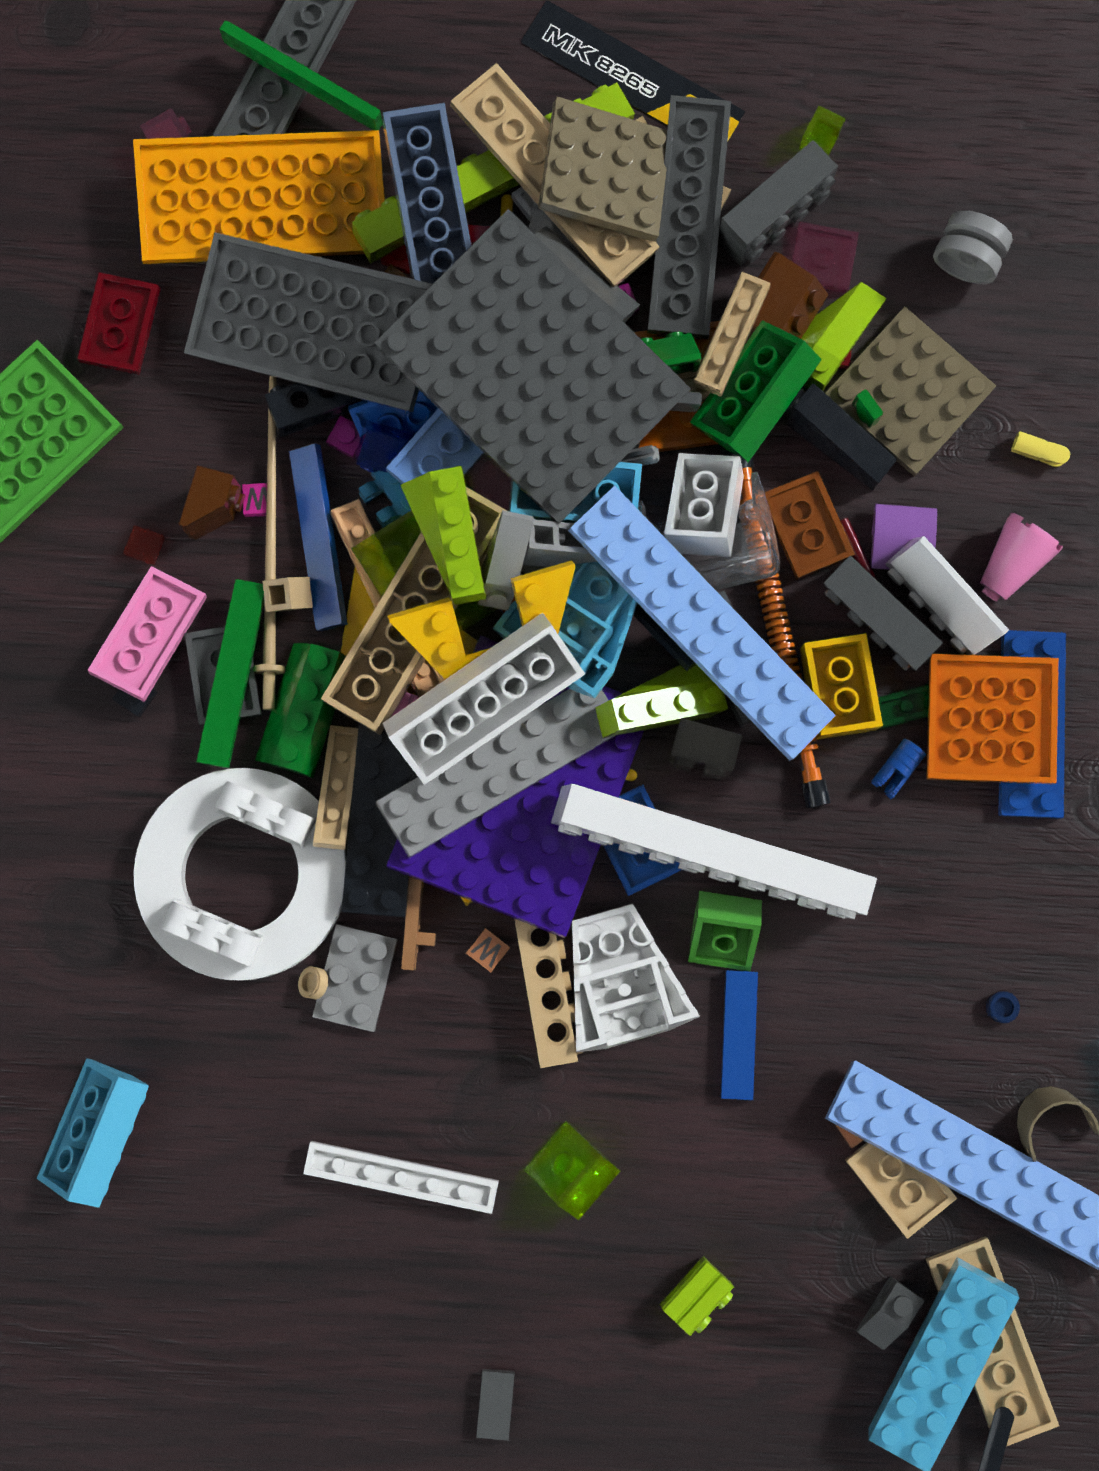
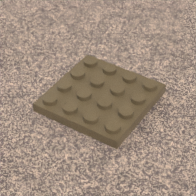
[538,96,667,241]
[825,307,996,477]

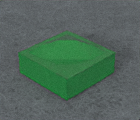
[852,389,883,428]

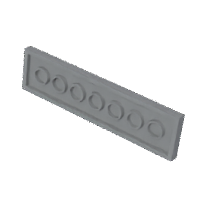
[376,689,615,858]

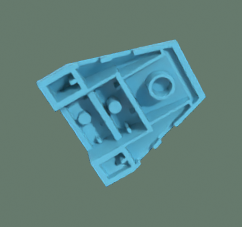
[493,562,637,698]

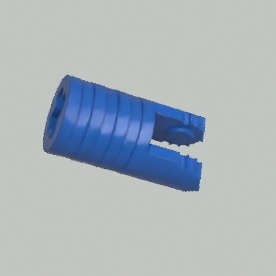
[871,738,926,799]

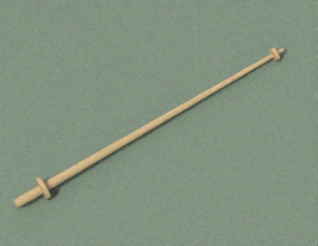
[254,376,285,710]

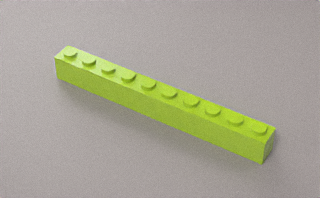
[352,83,635,264]

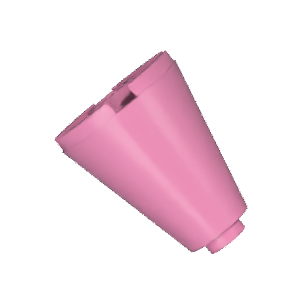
[980,513,1063,602]

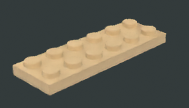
[926,1237,1059,1446]

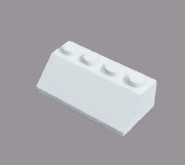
[885,536,1009,655]

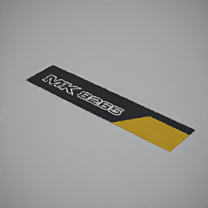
[521,0,746,142]

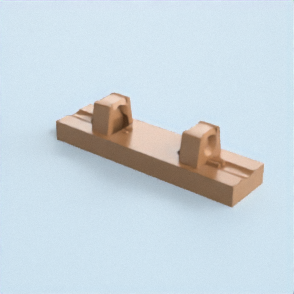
[401,876,436,970]

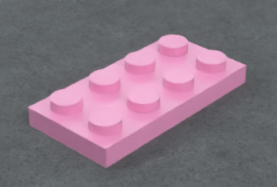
[88,566,207,702]

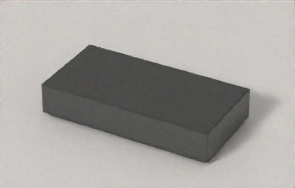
[476,1369,515,1441]

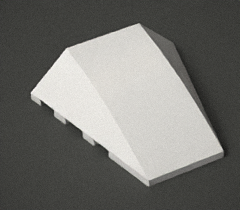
[572,904,700,1052]

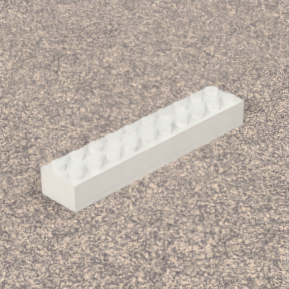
[551,784,877,919]

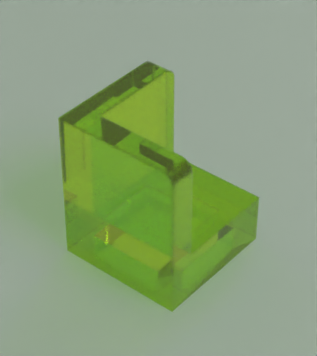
[799,106,846,156]

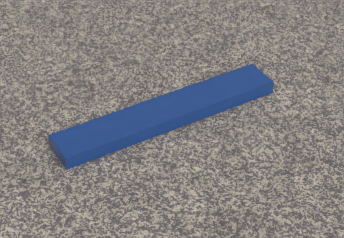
[289,443,348,631]

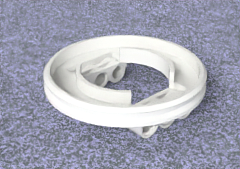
[134,768,346,980]

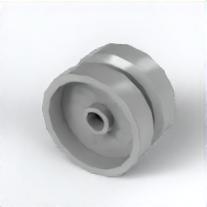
[933,211,1013,284]

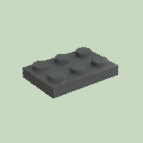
[184,626,262,726]

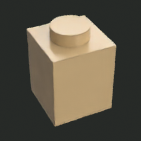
[262,577,313,612]

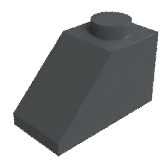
[856,1276,925,1350]

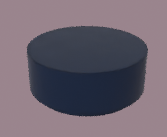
[986,991,1020,1023]

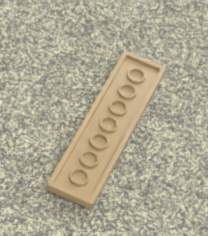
[450,63,659,287]

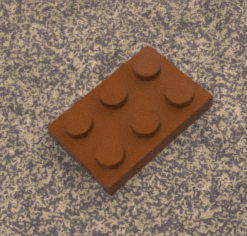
[761,471,855,580]

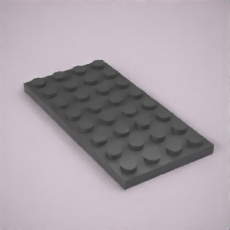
[184,232,433,412]

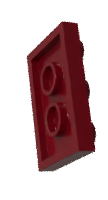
[77,272,160,375]

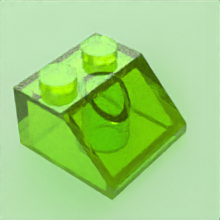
[524,1121,620,1221]

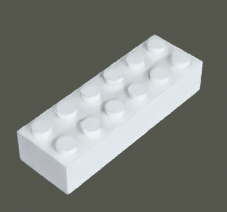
[383,612,585,785]

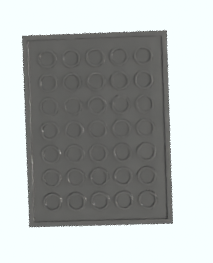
[374,209,691,524]

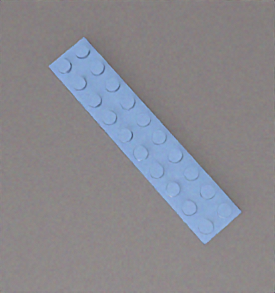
[568,486,836,761]
[825,1060,1099,1270]

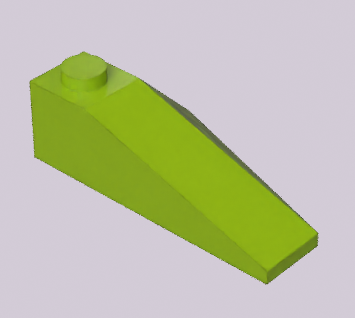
[801,282,887,391]

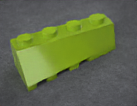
[400,466,486,605]
[595,664,728,738]

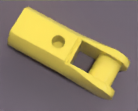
[1011,431,1070,467]

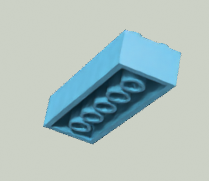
[868,1257,1019,1471]

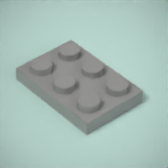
[312,924,398,1032]

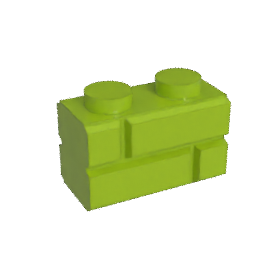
[660,1256,734,1336]

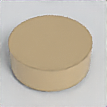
[298,966,328,1000]

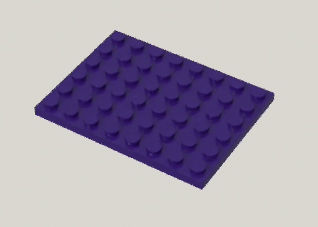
[386,635,644,938]

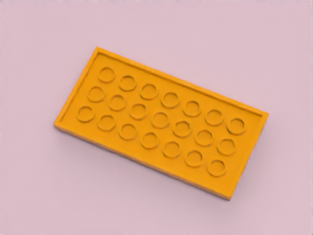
[133,130,385,264]

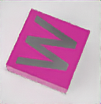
[242,483,267,517]

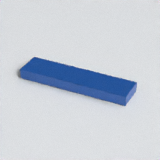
[720,970,758,1100]

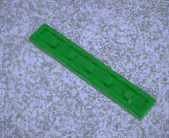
[219,21,383,130]
[196,579,265,769]

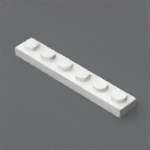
[303,1141,499,1214]

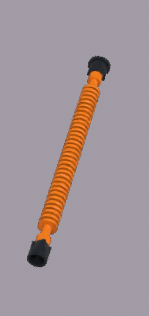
[722,448,831,809]

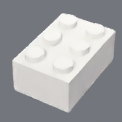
[664,453,744,557]

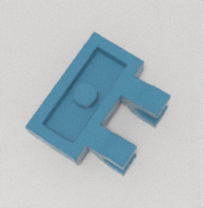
[358,455,415,529]

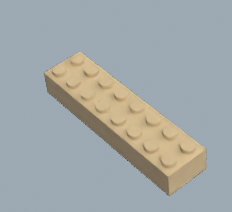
[321,487,507,735]

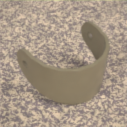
[1017,1086,1099,1162]

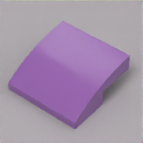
[870,503,937,570]

